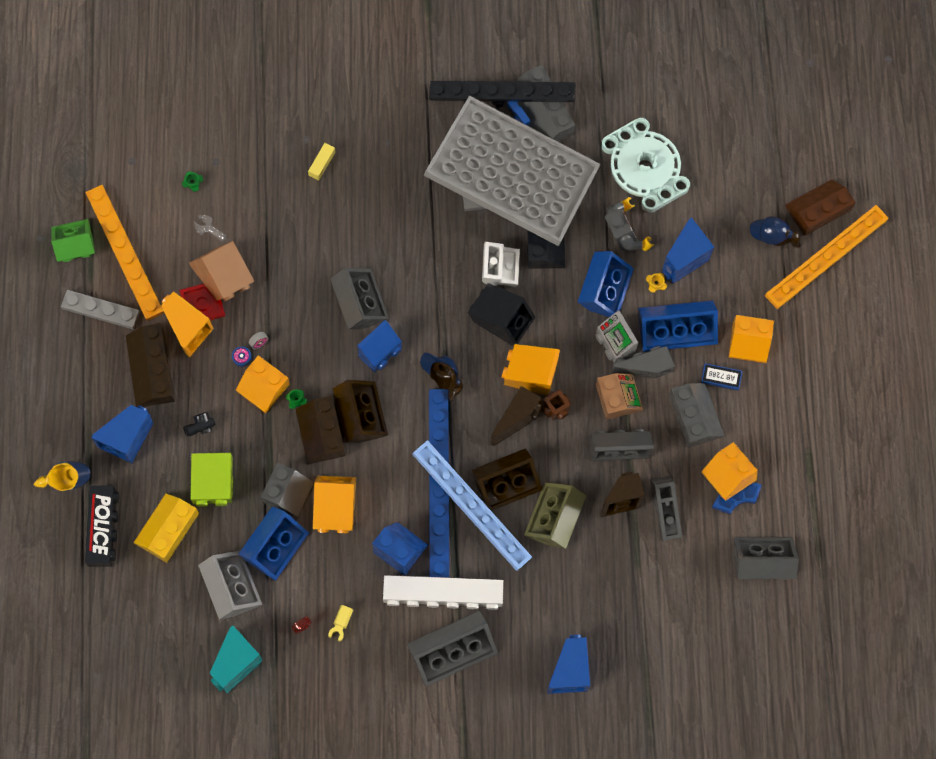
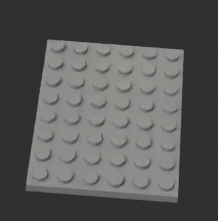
[424,96,600,246]

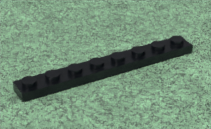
[429,81,576,102]

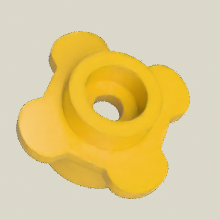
[646,273,667,293]

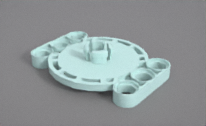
[602,118,690,213]

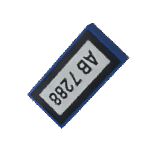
[701,363,742,391]

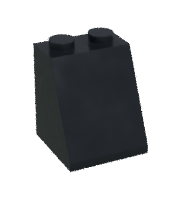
[468,283,535,347]

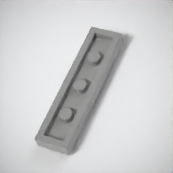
[61,290,140,330]

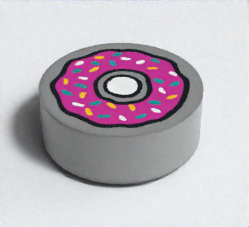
[249,332,268,350]

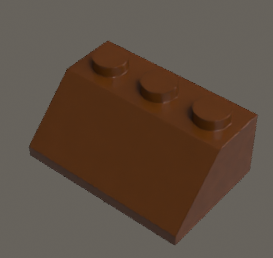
[785,180,856,236]

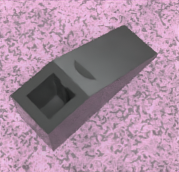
[611,346,675,378]

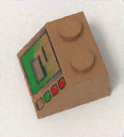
[596,373,643,420]

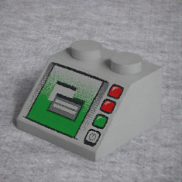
[596,311,638,364]

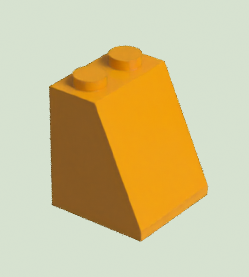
[161,291,214,358]
[502,344,560,396]
[313,475,356,533]

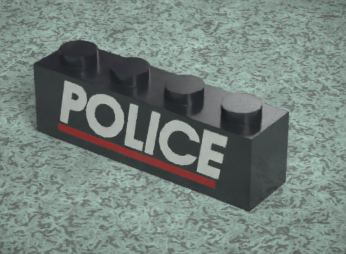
[85,485,119,567]

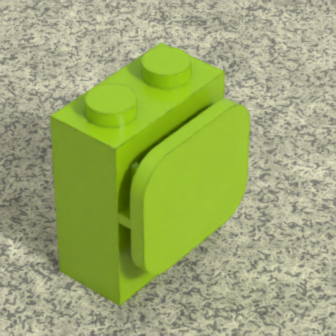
[191,453,233,507]

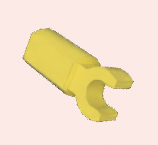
[329,605,353,642]

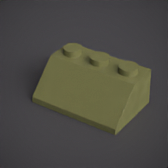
[524,482,587,549]

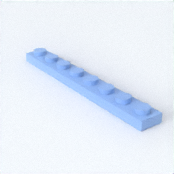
[412,440,532,571]

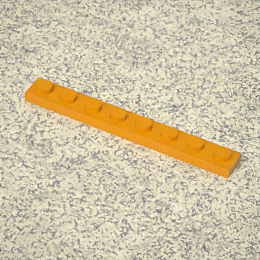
[85,185,164,321]
[765,205,889,310]

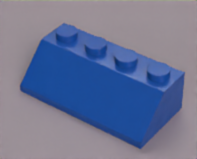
[638,300,718,352]

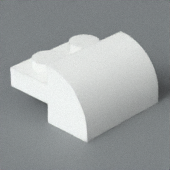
[482,242,520,287]

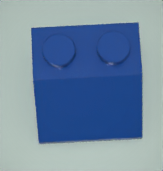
[357,320,402,373]

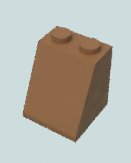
[189,241,254,301]

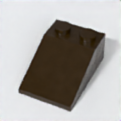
[490,386,542,446]

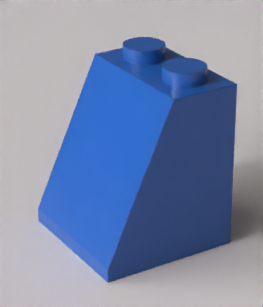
[662,218,714,284]
[91,405,154,464]
[372,522,429,576]
[547,635,590,694]

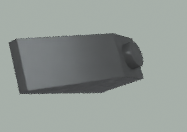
[650,476,682,541]

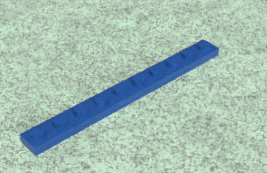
[429,389,449,578]

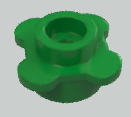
[182,171,203,192]
[286,389,307,409]

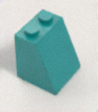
[210,625,263,693]

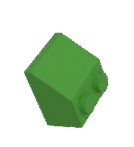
[51,219,95,262]

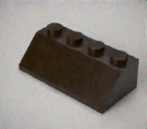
[126,323,175,407]

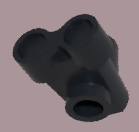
[183,412,216,437]

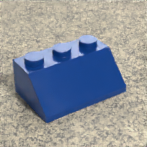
[578,251,634,317]
[238,506,309,581]

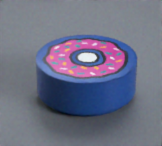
[232,347,252,367]

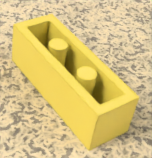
[308,143,335,180]

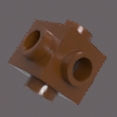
[542,389,571,421]

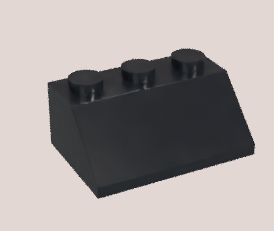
[527,230,565,269]

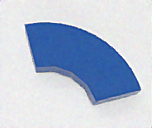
[712,483,762,514]

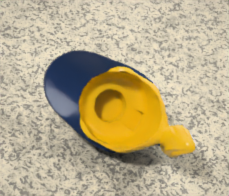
[33,461,91,491]

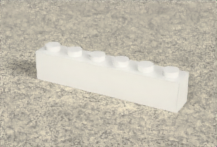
[383,576,503,610]

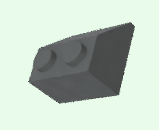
[261,462,314,518]

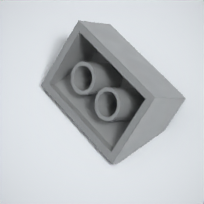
[198,551,262,620]

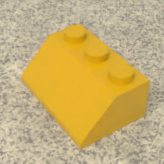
[134,494,199,563]

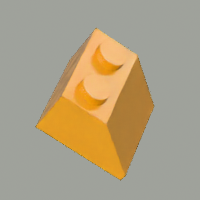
[728,315,774,363]
[236,355,290,413]
[702,442,758,501]

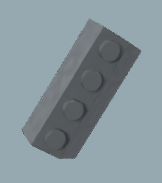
[515,65,575,142]
[407,611,498,686]

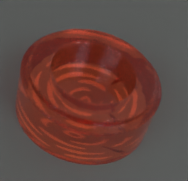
[291,616,312,634]

